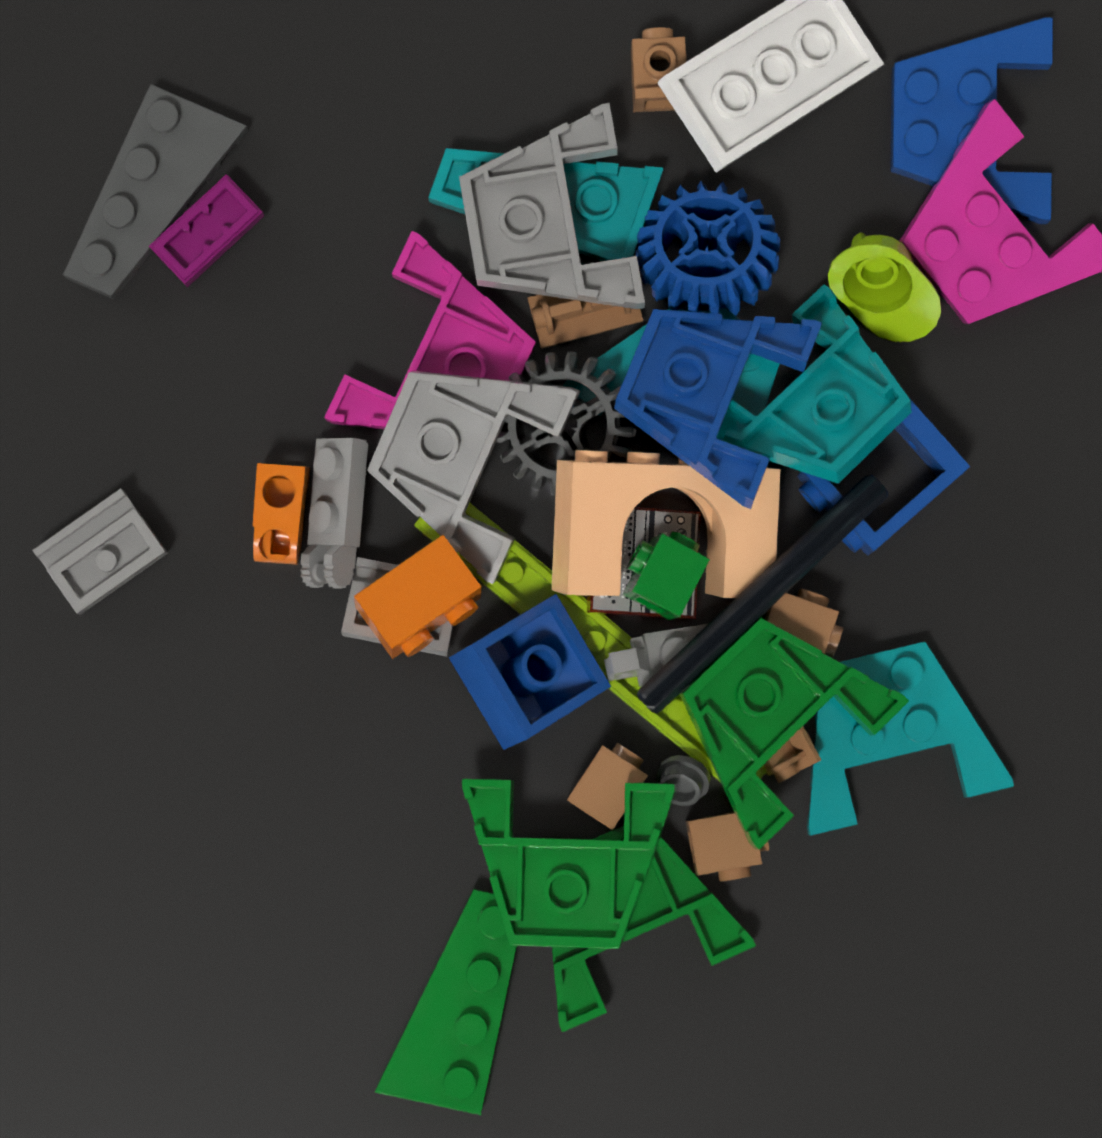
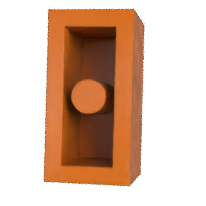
[354,535,481,659]

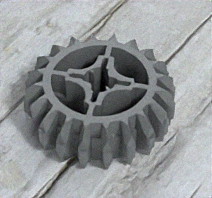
[496,351,637,496]

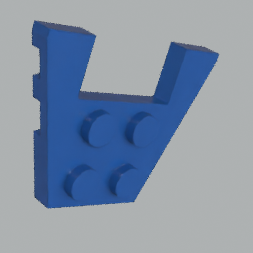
[890,18,1053,224]
[614,309,822,509]

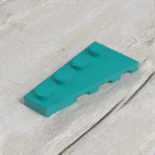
[428,148,664,261]

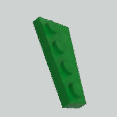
[375,889,517,1115]

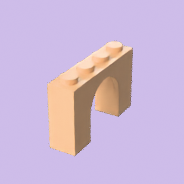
[552,450,781,598]

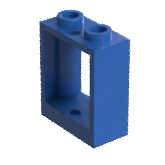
[797,398,970,556]

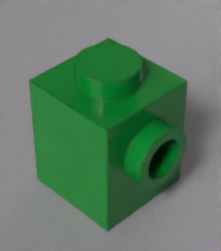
[622,531,710,620]

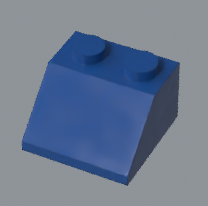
[449,594,611,750]

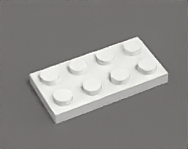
[657,0,884,173]

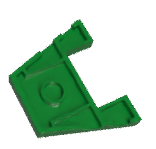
[679,618,909,850]
[462,779,676,949]
[552,825,756,1032]

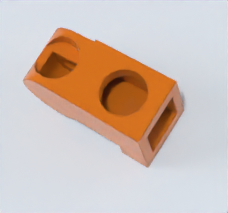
[253,463,310,565]

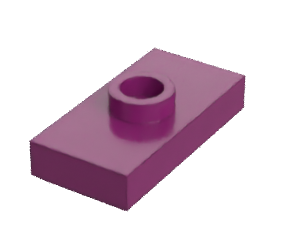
[149,174,264,287]

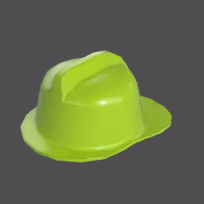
[828,232,941,342]

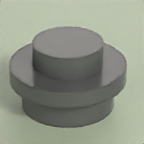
[657,755,711,806]

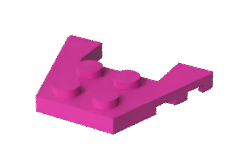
[900,99,1102,324]
[324,231,536,429]

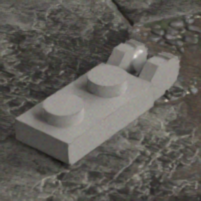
[300,438,368,589]

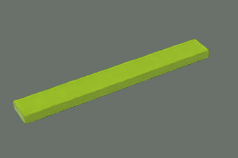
[414,503,767,783]

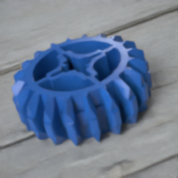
[636,180,780,316]

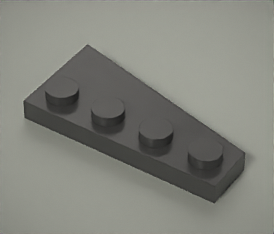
[63,84,249,300]

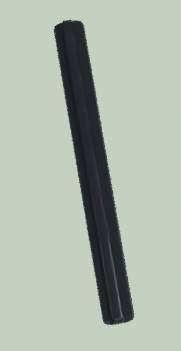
[637,475,889,713]

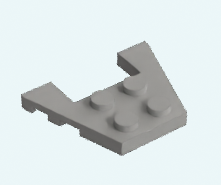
[459,103,645,309]
[367,371,580,584]

